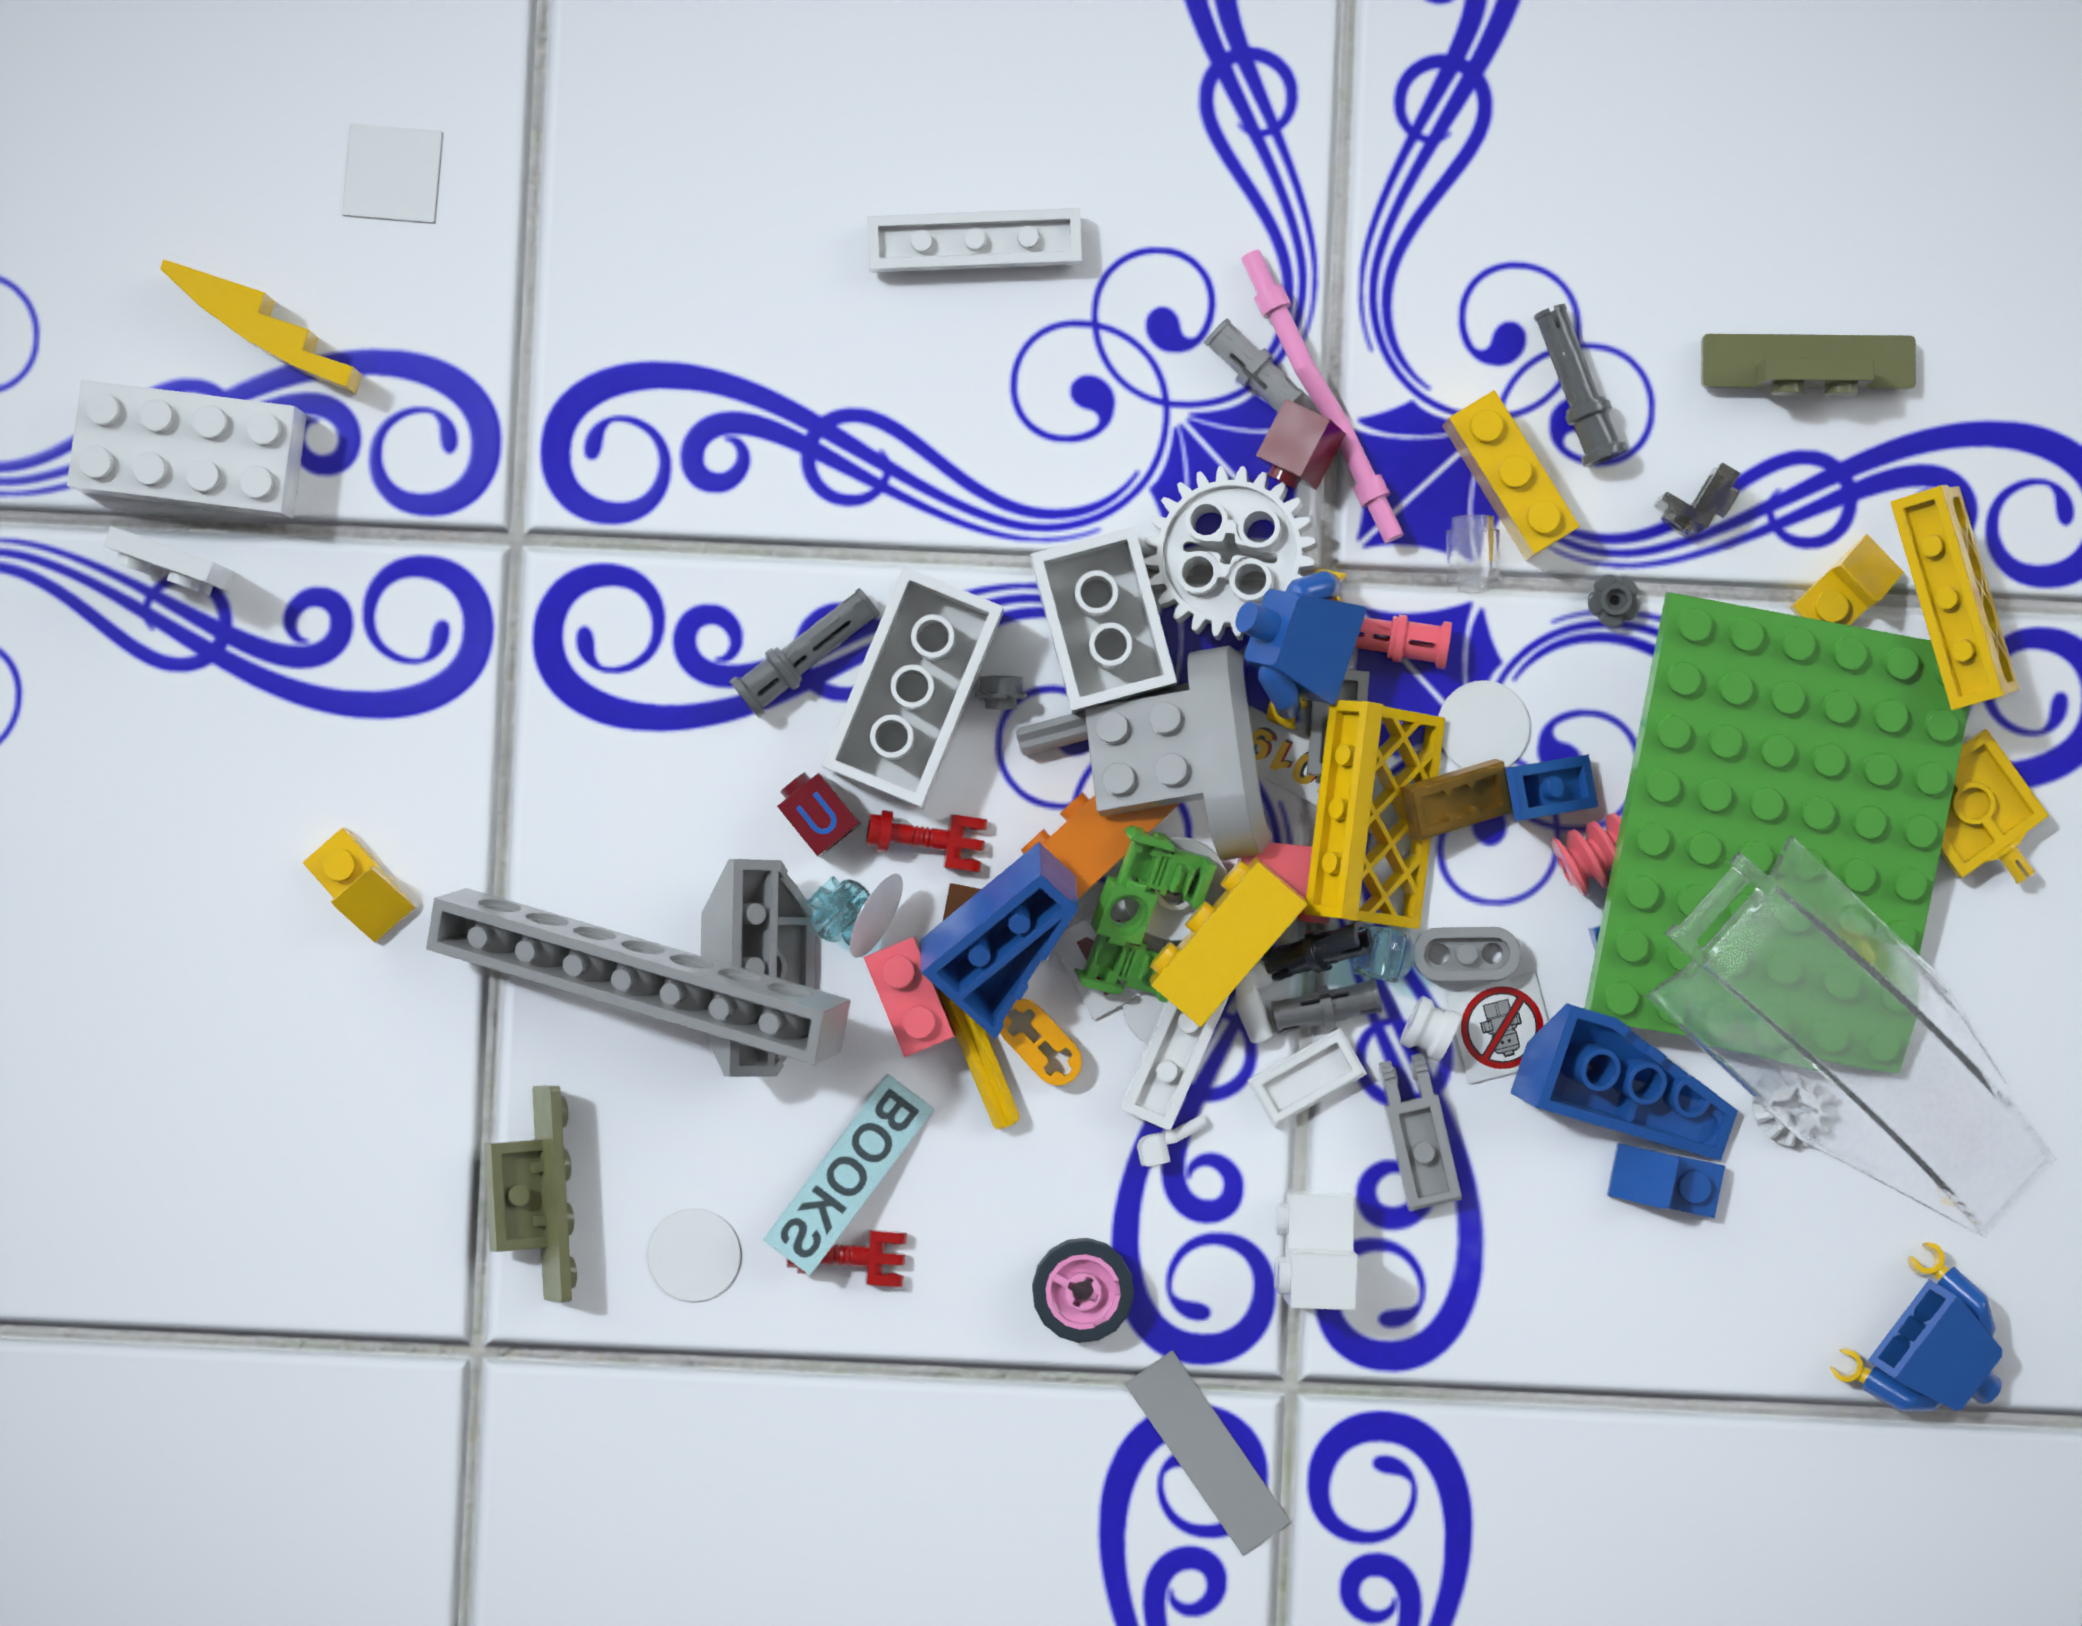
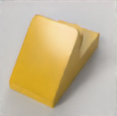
[1789,534,1904,625]
[302,827,416,943]

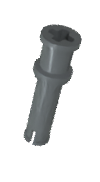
[1533,303,1628,467]
[729,588,880,718]

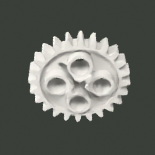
[1144,466,1318,641]

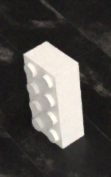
[67,379,307,520]
[821,566,1004,809]

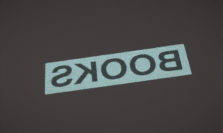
[763,1074,934,1275]

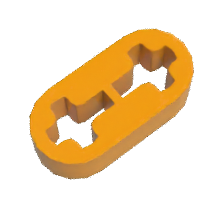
[1000,998,1082,1086]

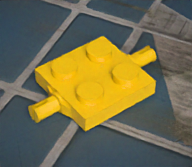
[1940,729,2049,884]

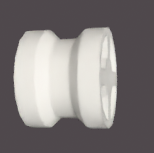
[1399,996,1461,1062]

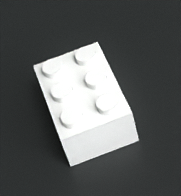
[1030,526,1177,714]

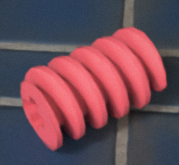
[1551,813,1621,897]

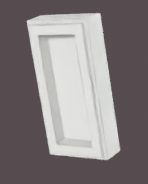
[1247,1027,1367,1127]

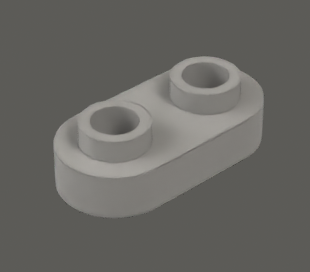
[1411,927,1521,981]

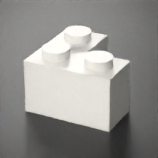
[1274,1191,1358,1310]

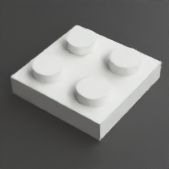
[103,526,236,596]

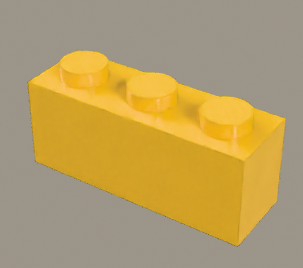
[1442,389,1580,561]
[1149,856,1308,1028]

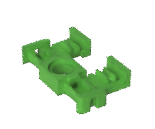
[1074,826,1217,1003]

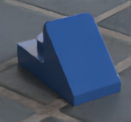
[1505,754,1598,822]
[1606,1143,1725,1218]

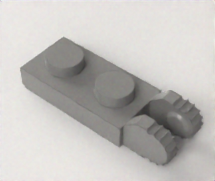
[1378,1053,1462,1211]

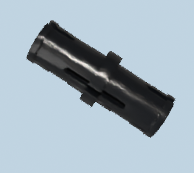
[1264,921,1373,982]

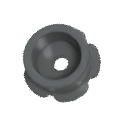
[1588,574,1641,627]
[974,676,1027,709]

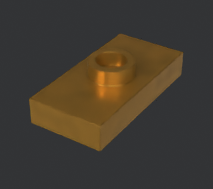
[1401,759,1513,841]

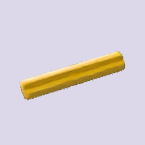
[937,988,1020,1130]

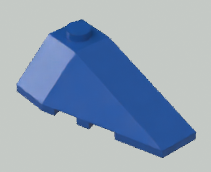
[1510,1003,1738,1161]

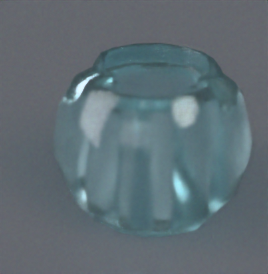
[1347,924,1414,983]

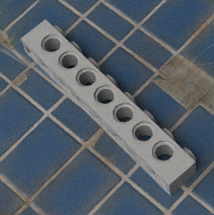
[426,888,851,1065]

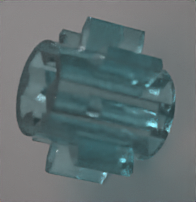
[807,876,870,946]

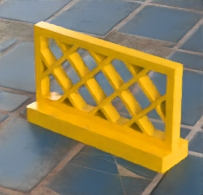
[1890,485,2019,710]
[1304,700,1445,929]

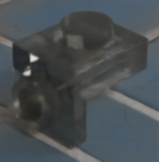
[1654,462,1740,535]

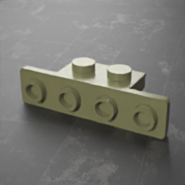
[1701,334,1916,397]
[484,1085,577,1303]

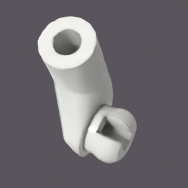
[1236,960,1275,1043]

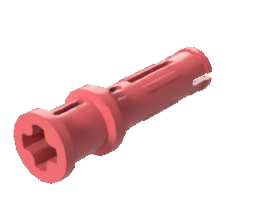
[1354,614,1452,670]

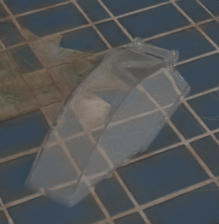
[1645,835,2057,1238]

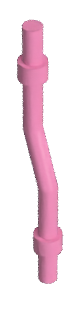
[1241,250,1404,543]

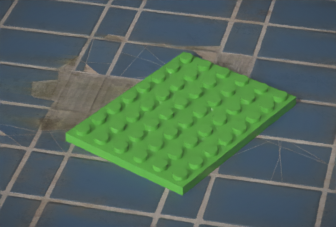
[1585,592,1970,1071]

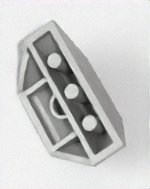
[701,859,816,1077]

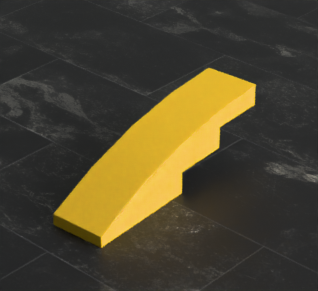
[160,259,363,394]

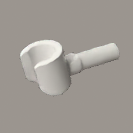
[1137,1115,1208,1167]

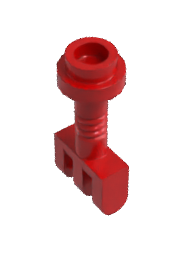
[866,810,988,872]
[786,1229,907,1287]

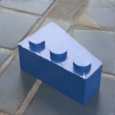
[921,842,1078,1039]

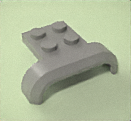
[1085,645,1272,861]

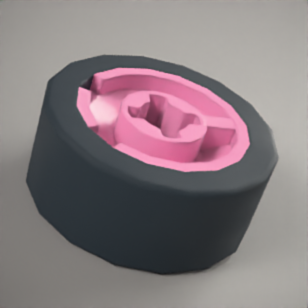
[1032,1238,1134,1343]

